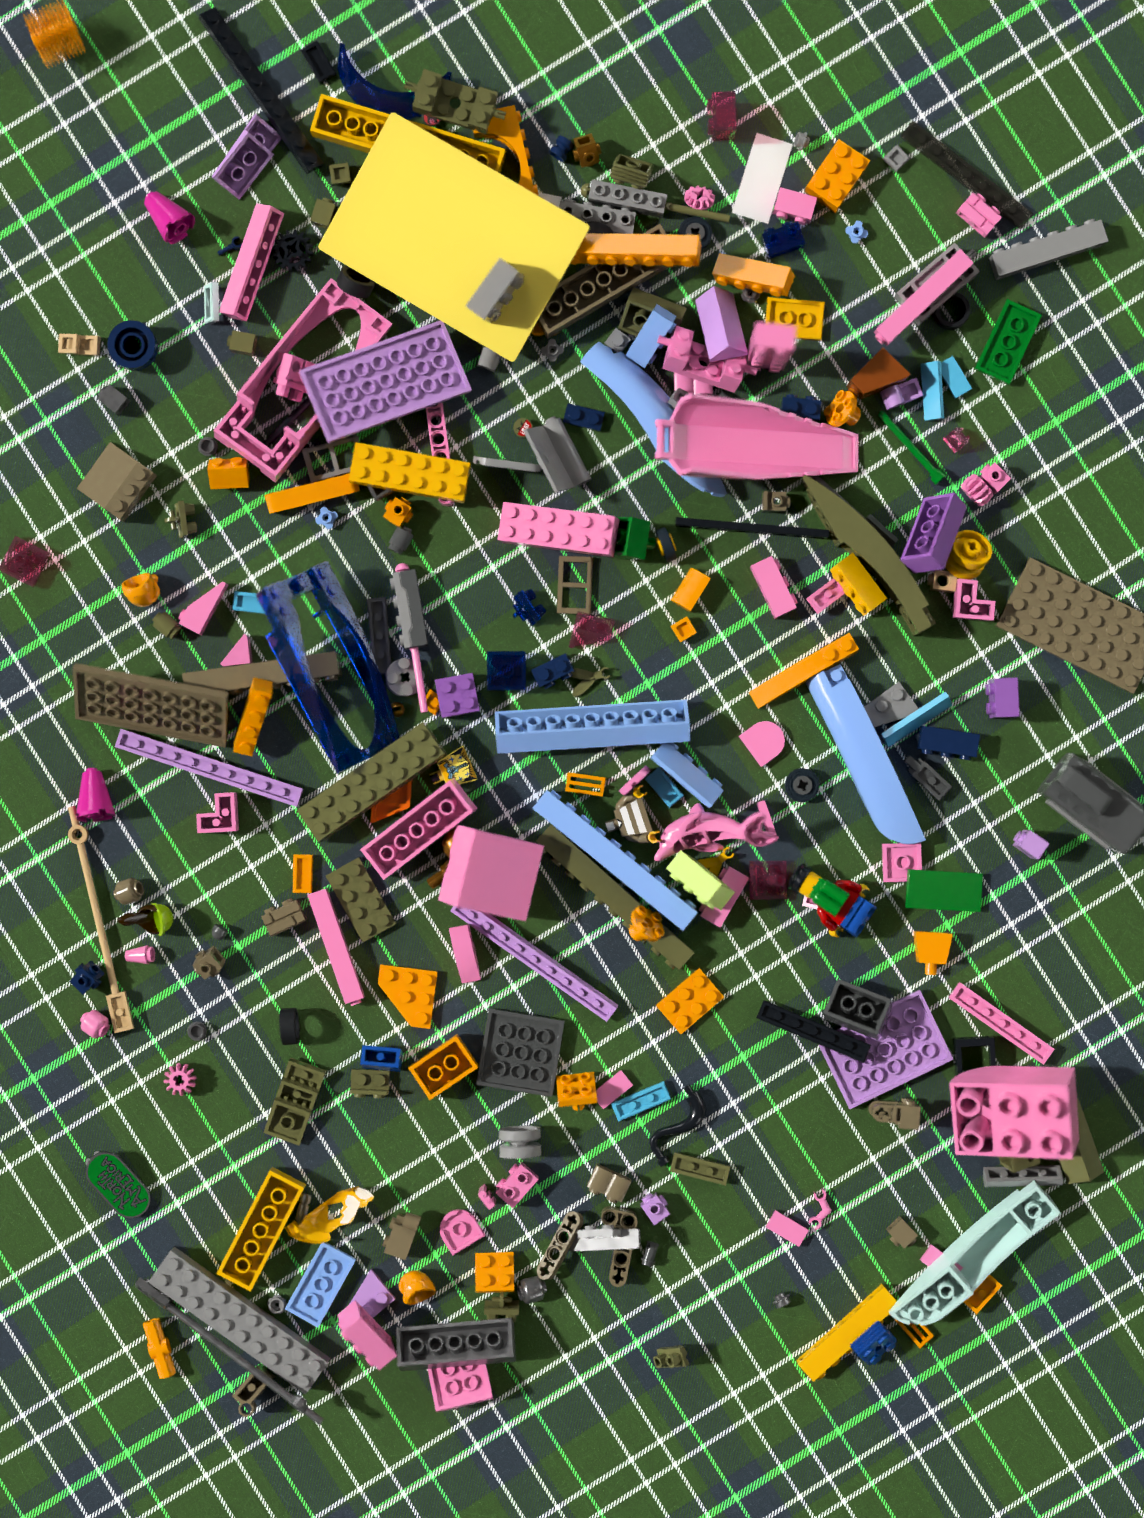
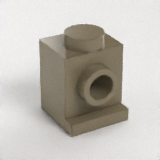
[762,491,790,513]

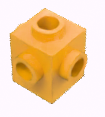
[383,497,413,528]

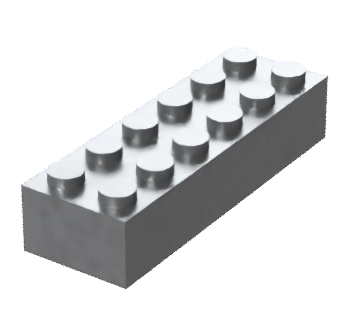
[396,1318,516,1371]

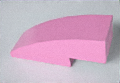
[449,924,481,983]

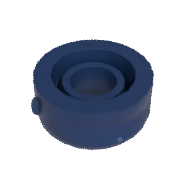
[107,320,158,371]

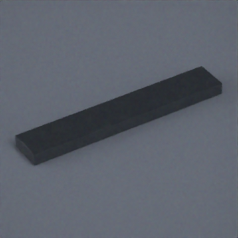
[756,1000,871,1063]

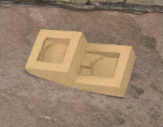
[58,334,101,356]

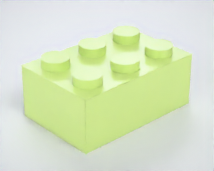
[666,850,735,910]

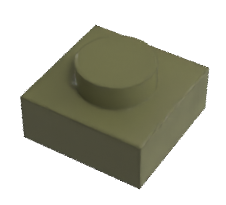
[329,162,351,186]

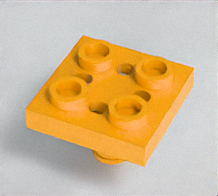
[556,1072,597,1111]

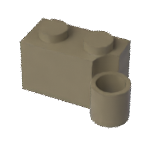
[382,1212,421,1260]
[232,1364,276,1417]

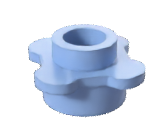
[845,221,868,244]
[315,507,338,529]

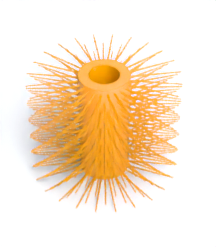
[23,0,86,68]

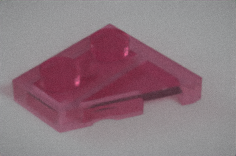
[568,611,615,648]

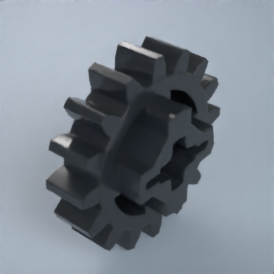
[272,230,314,273]

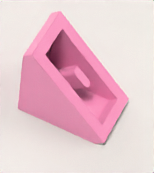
[220,634,252,667]

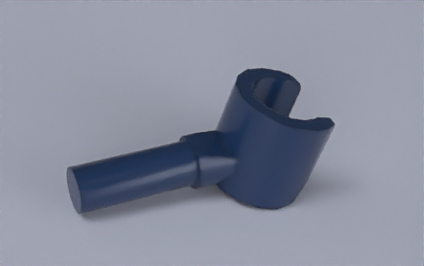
[217,236,242,256]

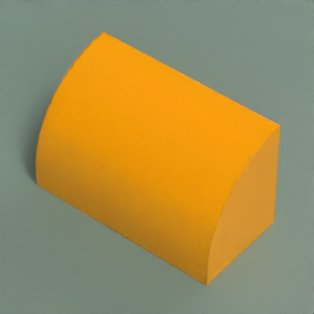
[670,568,711,612]

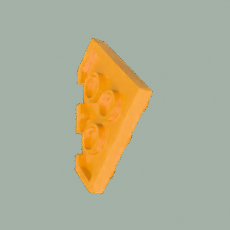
[378,964,438,1029]

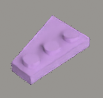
[349,1268,396,1318]

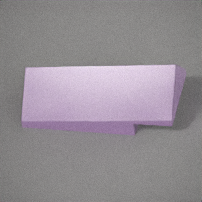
[212,113,282,200]
[695,286,748,362]

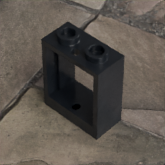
[953,1036,996,1077]

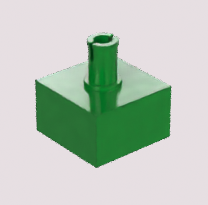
[614,517,656,560]

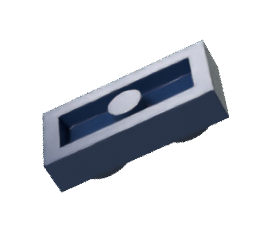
[563,403,605,432]

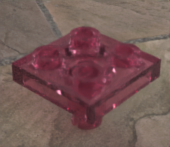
[0,536,51,587]
[749,861,787,900]

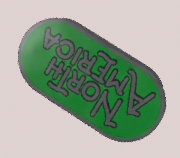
[86,1151,150,1218]

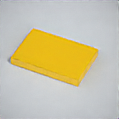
[765,297,825,341]

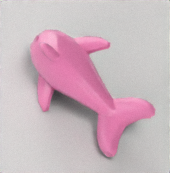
[654,803,779,862]

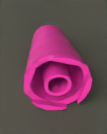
[144,191,195,244]
[76,768,115,822]

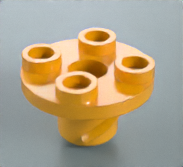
[824,390,861,427]
[629,905,664,942]

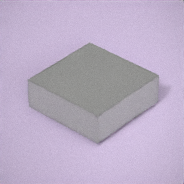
[883,145,910,173]

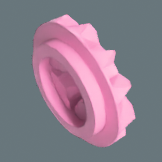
[684,185,715,210]

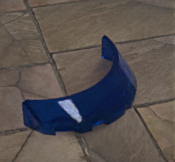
[337,43,453,119]

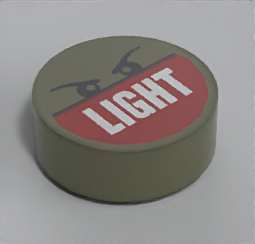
[513,418,533,438]

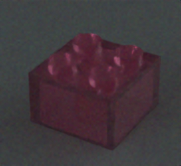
[707,91,737,141]

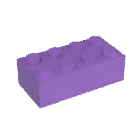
[901,493,967,573]

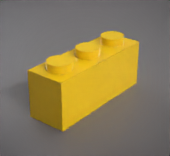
[830,553,887,616]

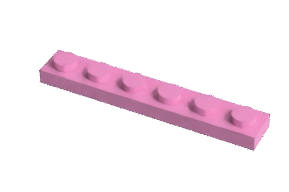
[948,982,1054,1065]

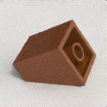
[846,348,910,400]

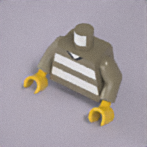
[605,785,661,844]

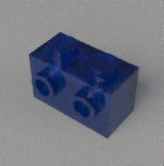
[760,221,805,260]

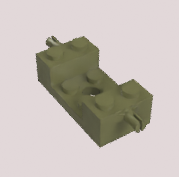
[404,69,506,134]

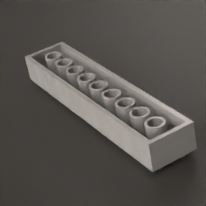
[149,1246,330,1395]

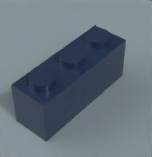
[917,726,980,761]

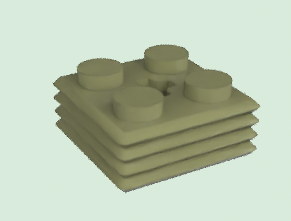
[610,154,654,190]

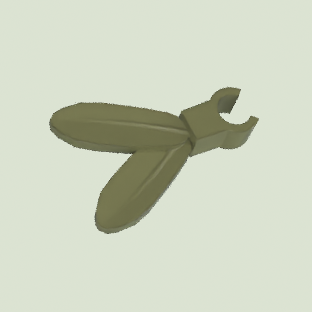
[572,667,611,697]

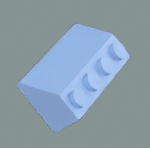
[650,742,724,808]

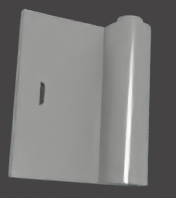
[523,416,591,493]

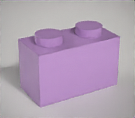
[1013,830,1049,859]

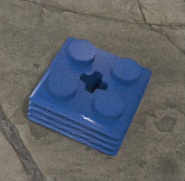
[850,1321,897,1365]

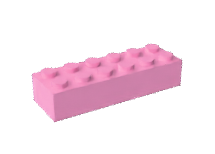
[746,322,796,373]
[497,502,620,558]
[360,778,477,880]

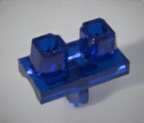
[512,589,546,626]

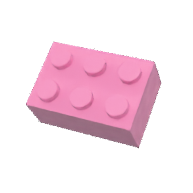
[338,1300,397,1370]

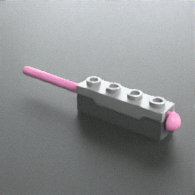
[390,563,429,713]

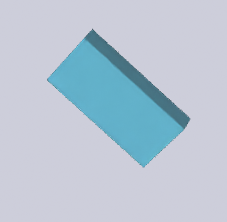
[941,356,972,399]
[232,591,273,615]
[645,766,684,808]

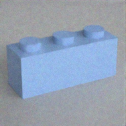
[625,304,676,368]

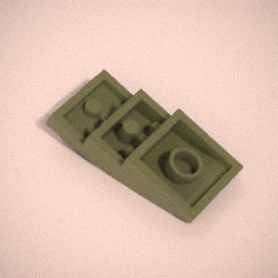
[263,1057,327,1146]

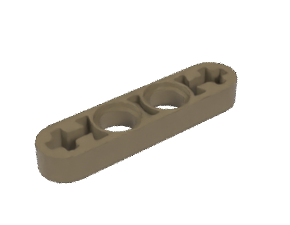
[537,1211,584,1280]

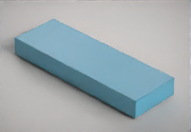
[921,361,944,421]
[611,1081,671,1122]

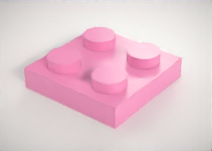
[882,843,922,882]

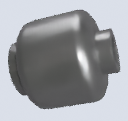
[517,1276,547,1304]

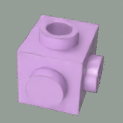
[640,1192,670,1225]

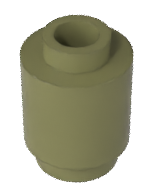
[152,612,182,639]

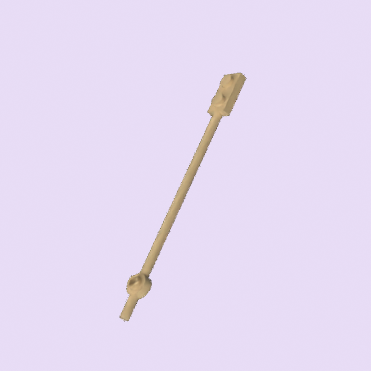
[68,806,134,1033]

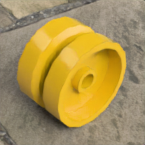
[945,530,992,580]

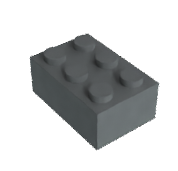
[823,979,893,1040]

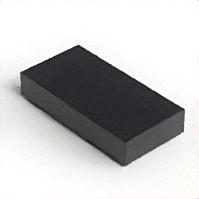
[301,41,337,84]

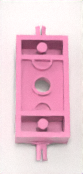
[657,325,758,393]

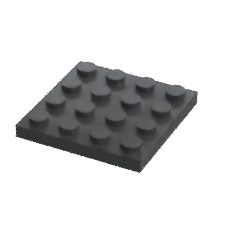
[476,1008,565,1097]

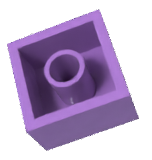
[435,673,480,718]
[985,678,1019,718]

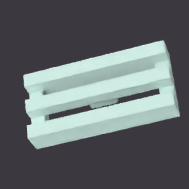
[204,282,219,324]

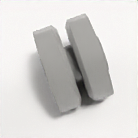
[499,1125,542,1159]

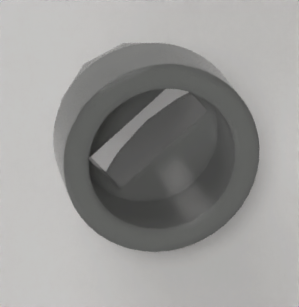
[212,924,229,940]

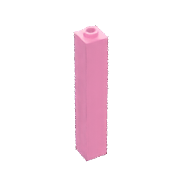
[874,249,973,346]
[307,888,365,1006]

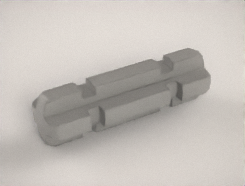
[295,1193,311,1224]

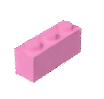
[750,556,798,619]
[699,866,749,927]

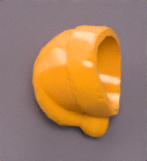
[121,573,160,607]
[399,1270,436,1305]

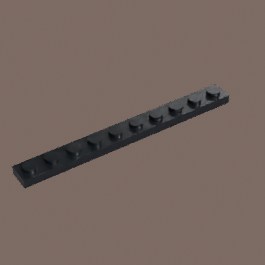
[198,7,324,174]

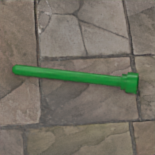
[878,411,947,485]

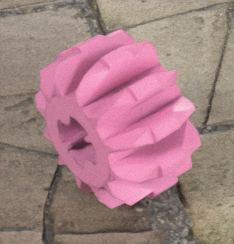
[961,474,994,506]
[164,1063,197,1096]

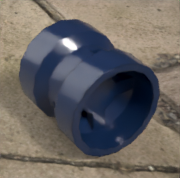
[549,135,575,163]

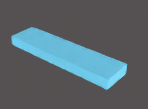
[881,692,952,747]

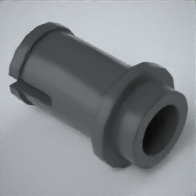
[641,1241,659,1267]

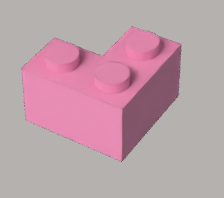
[952,579,996,621]
[196,792,239,833]

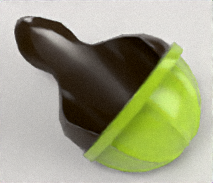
[117,903,173,936]

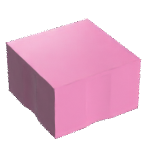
[438,825,544,921]

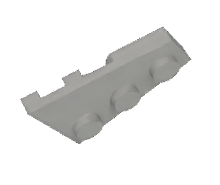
[864,682,919,727]

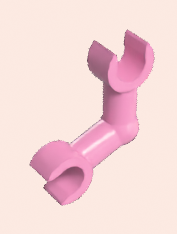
[809,1189,831,1230]

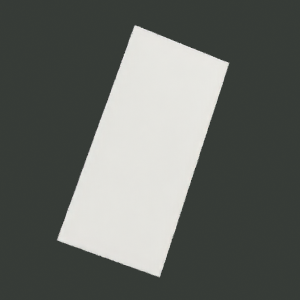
[732,133,793,224]

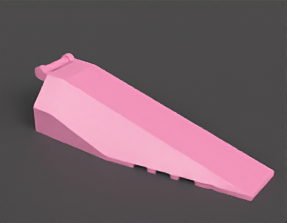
[655,393,858,480]

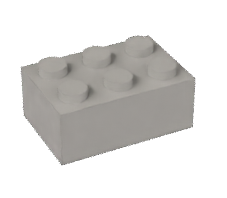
[466,258,524,323]

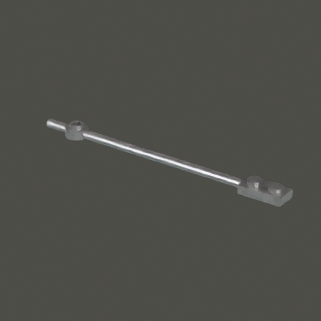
[135,1278,324,1425]

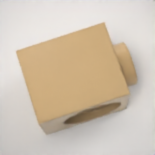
[927,570,957,593]

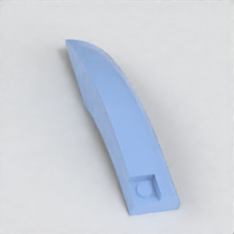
[580,341,727,497]
[806,664,926,844]

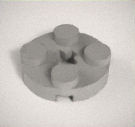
[385,658,425,697]

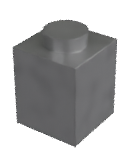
[97,384,130,416]

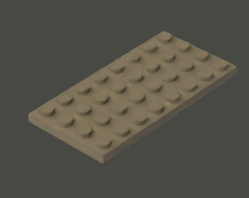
[995,557,1144,694]
[73,663,228,748]

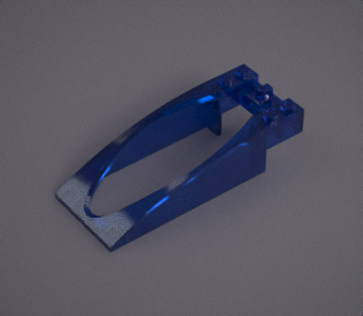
[256,560,399,774]

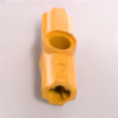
[143,1318,176,1379]

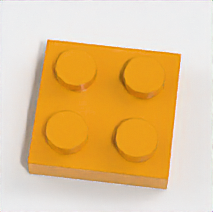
[475,1252,514,1293]

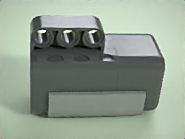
[1036,753,1144,854]

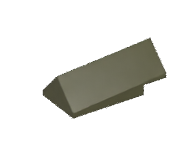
[1058,1098,1104,1184]

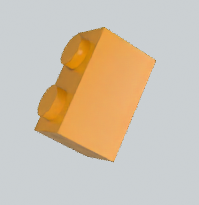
[207,457,250,489]

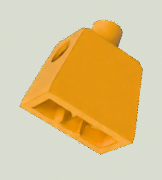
[913,931,953,975]

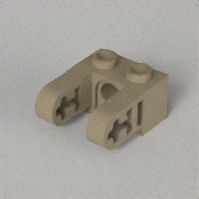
[868,1098,921,1130]

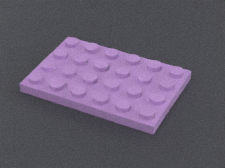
[819,990,954,1109]

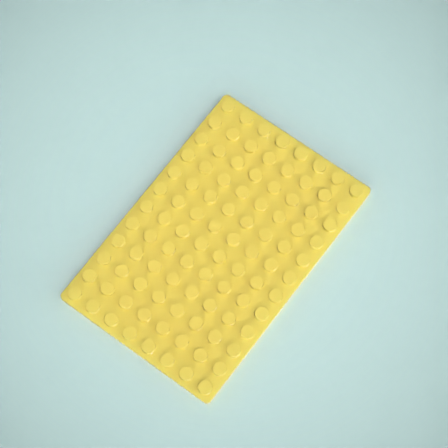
[318,113,590,362]

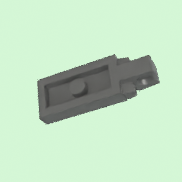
[903,755,952,801]

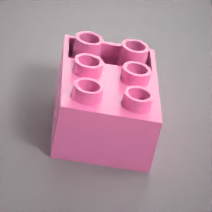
[950,1066,1079,1159]

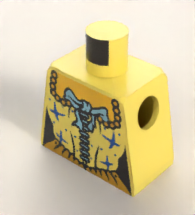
[430,746,478,785]

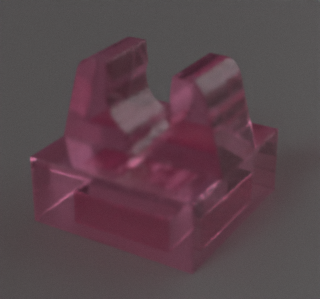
[943,427,970,453]

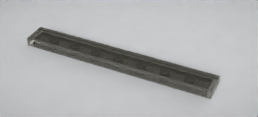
[900,120,1034,230]

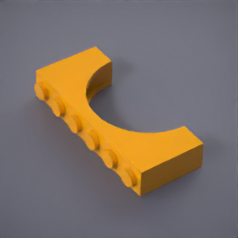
[473,105,539,196]

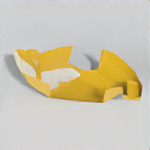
[285,1186,374,1244]

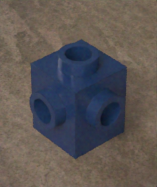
[69,961,105,995]

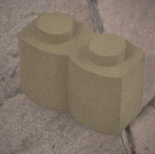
[587,1163,632,1203]

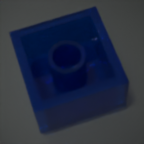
[487,651,526,691]

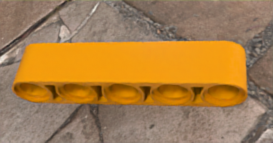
[264,473,360,514]

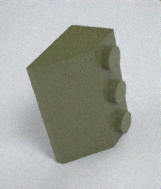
[618,287,687,349]

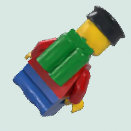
[788,863,877,938]

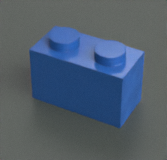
[360,1045,403,1072]

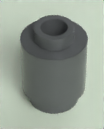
[388,525,414,555]

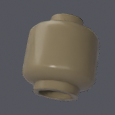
[114,878,144,905]

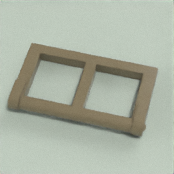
[557,556,594,615]

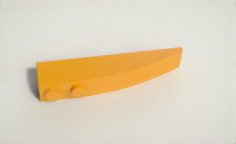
[749,633,859,709]

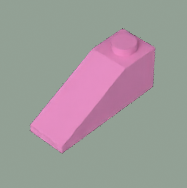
[178,582,228,635]

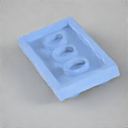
[285,1242,356,1328]

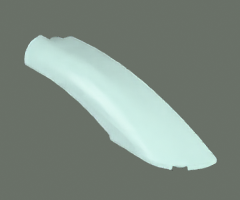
[889,1180,1061,1326]

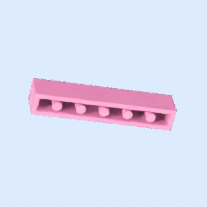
[219,204,284,322]

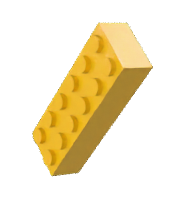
[349,442,471,504]
[216,1167,307,1292]

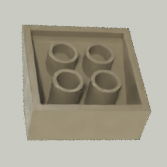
[77,442,157,522]

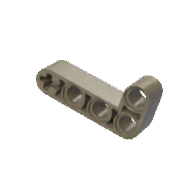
[601,1206,637,1287]

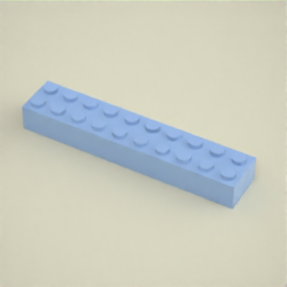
[495,699,690,754]
[533,790,697,930]

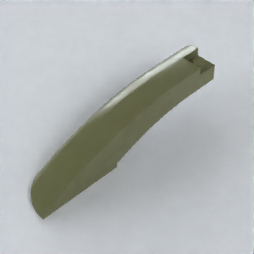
[802,475,936,636]

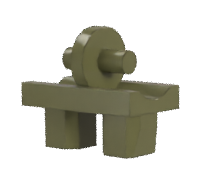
[164,501,197,538]
[484,1292,519,1322]
[653,1345,689,1368]

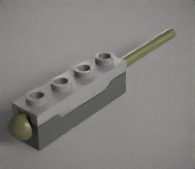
[581,179,730,223]

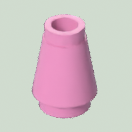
[125,945,155,964]

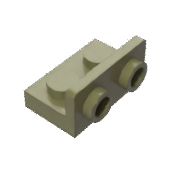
[350,1069,390,1098]

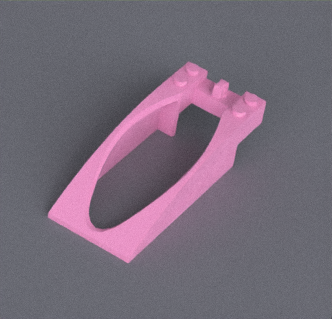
[214,278,393,483]

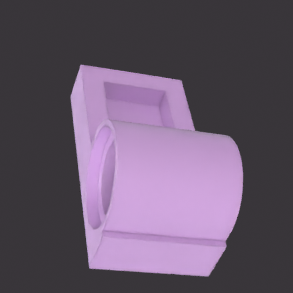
[880,378,923,410]

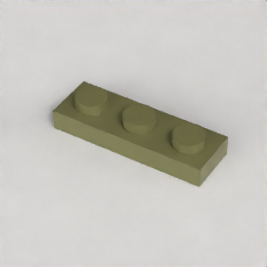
[670,1152,730,1186]

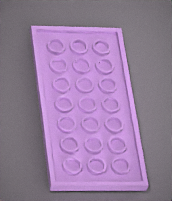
[299,320,472,443]

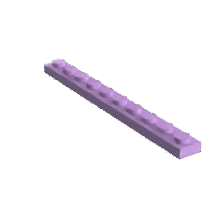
[115,729,303,807]
[450,906,618,1022]

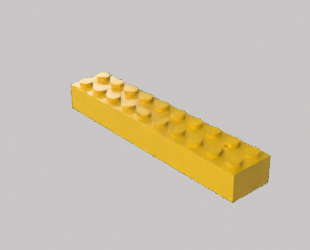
[310,94,506,173]

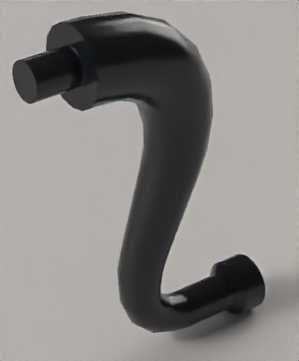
[649,1084,706,1167]

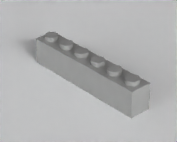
[989,219,1108,280]

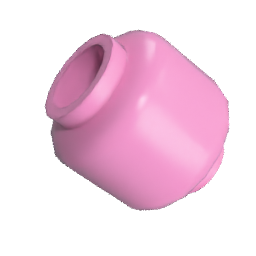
[80,1010,110,1039]

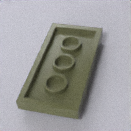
[326,857,397,942]

